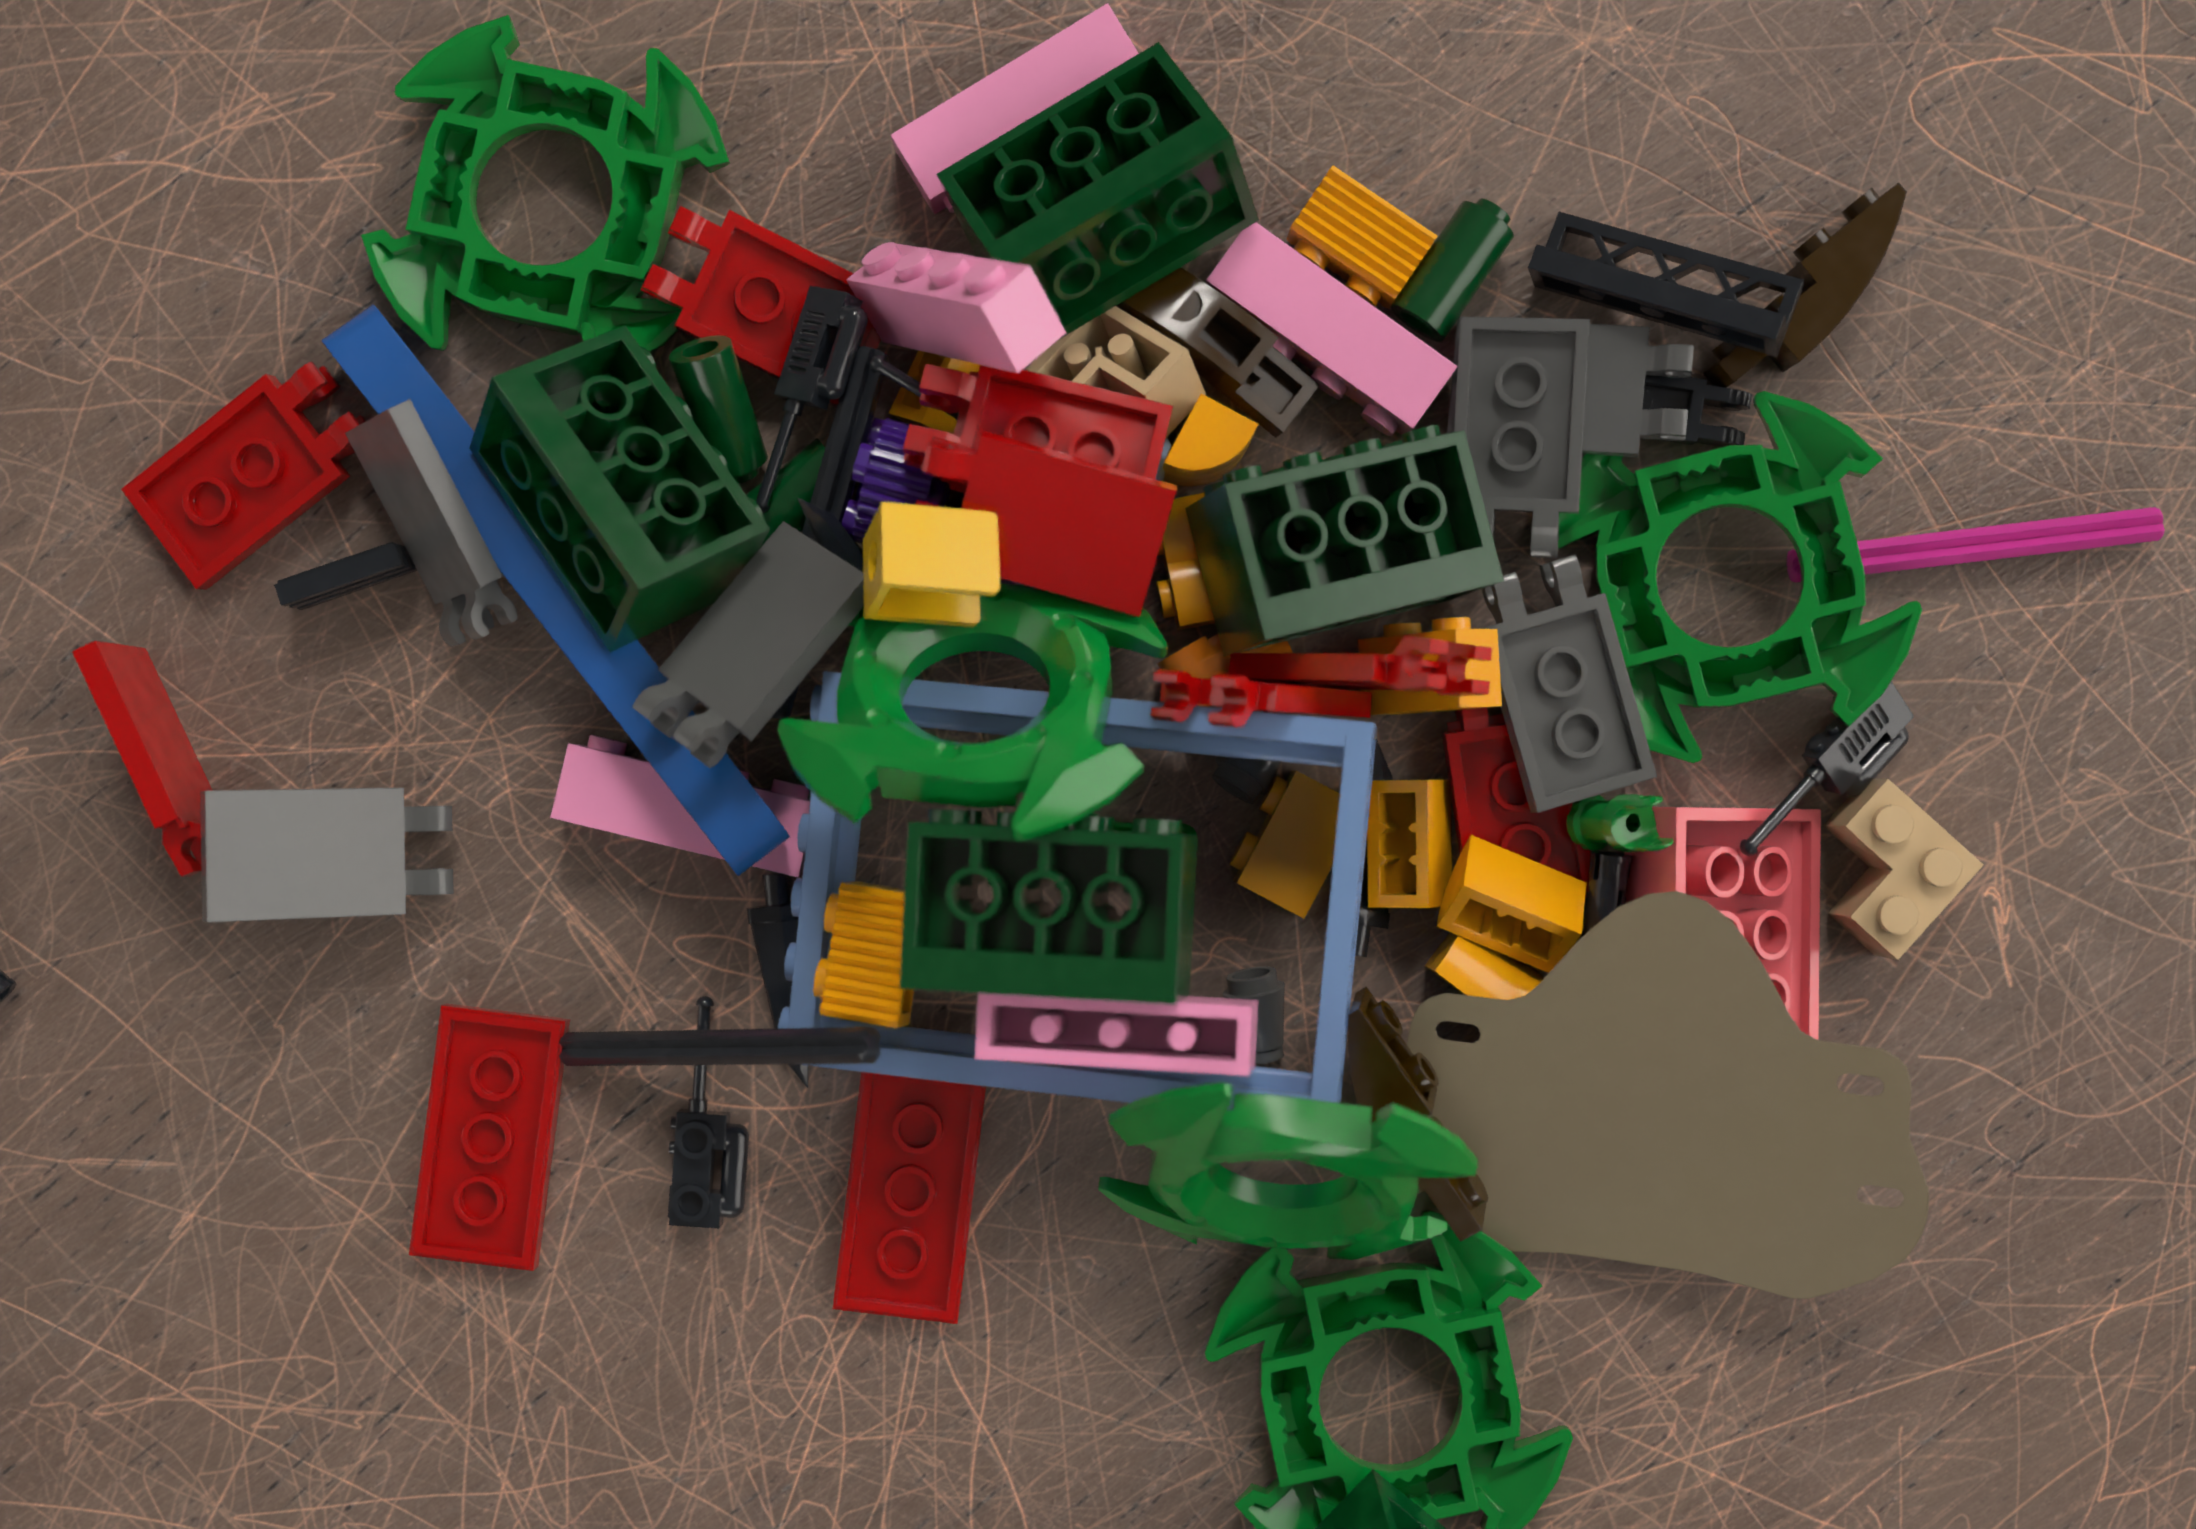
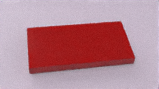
[409,1004,570,1271]
[832,1072,987,1324]

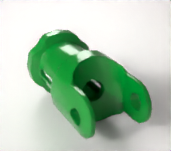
[1566,794,1674,852]

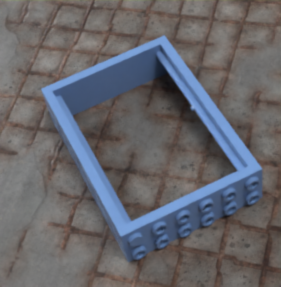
[778,671,1377,1110]

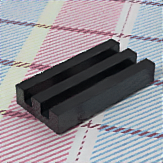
[274,542,417,610]

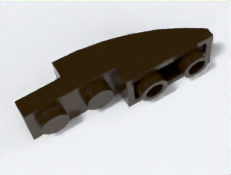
[1703,182,1907,388]
[1116,267,1319,438]
[1348,986,1488,1242]

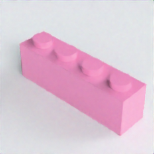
[891,3,1139,215]
[1206,222,1458,436]
[846,242,1066,373]
[550,735,810,877]
[975,993,1258,1076]

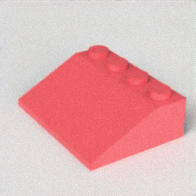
[1624,807,1821,1040]

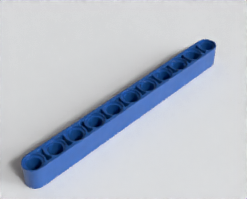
[321,304,790,876]

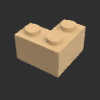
[1026,306,1206,439]
[1823,779,1984,960]

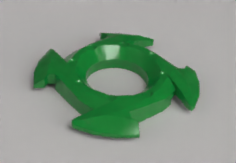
[361,15,730,353]
[1558,391,1922,764]
[778,584,1168,841]
[1098,1082,1478,1260]
[1204,1210,1573,1529]

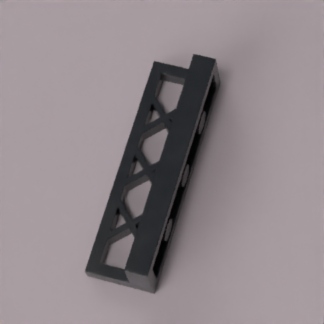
[1528,211,1804,357]

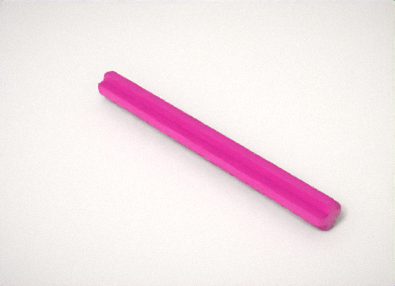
[1786,507,2165,583]

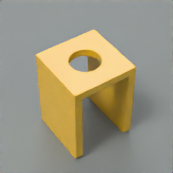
[863,502,1000,627]

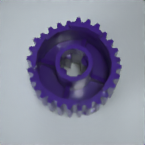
[842,417,951,544]

